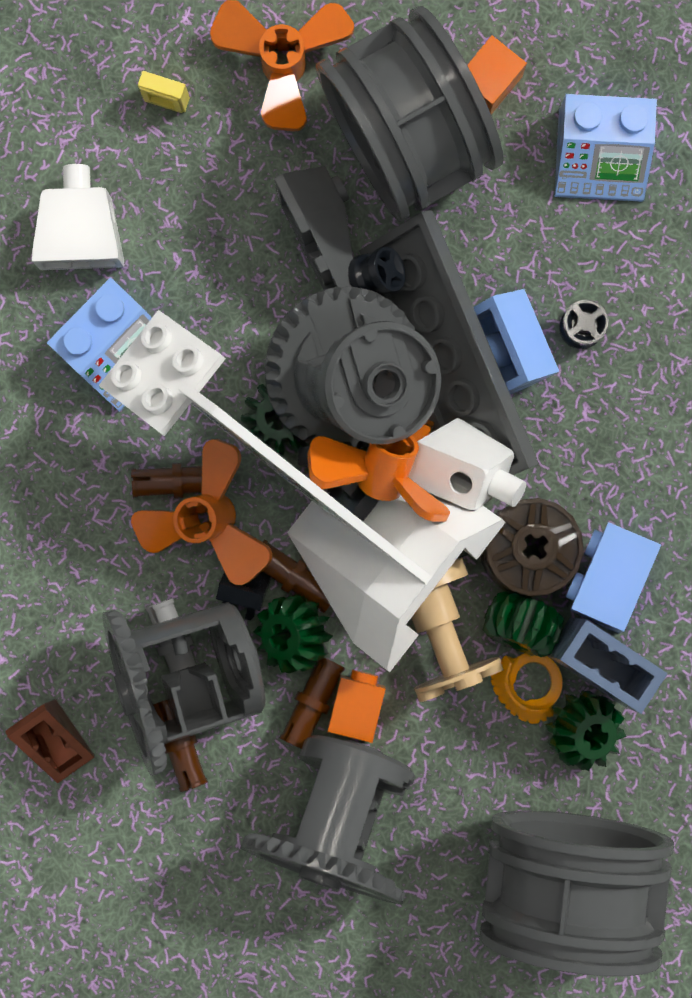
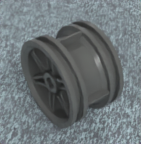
[315,6,503,222]
[479,810,674,976]

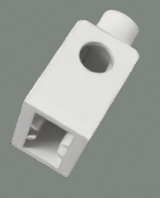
[32,164,124,270]
[408,418,527,510]

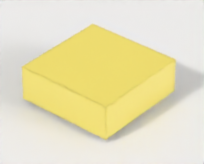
[138,71,190,113]

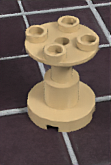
[411,557,504,702]

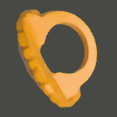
[491,653,563,724]

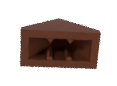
[5,699,94,783]

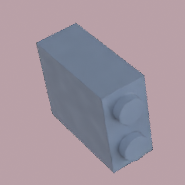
[548,617,668,714]

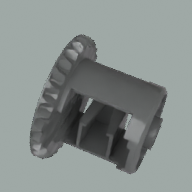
[265,286,441,449]
[102,602,266,776]
[240,735,415,905]

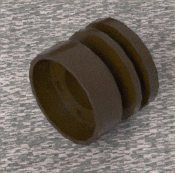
[480,498,584,596]

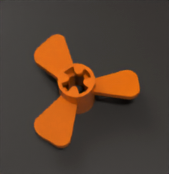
[210,0,354,131]
[307,424,450,522]
[131,439,272,585]

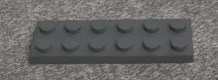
[359,210,539,475]

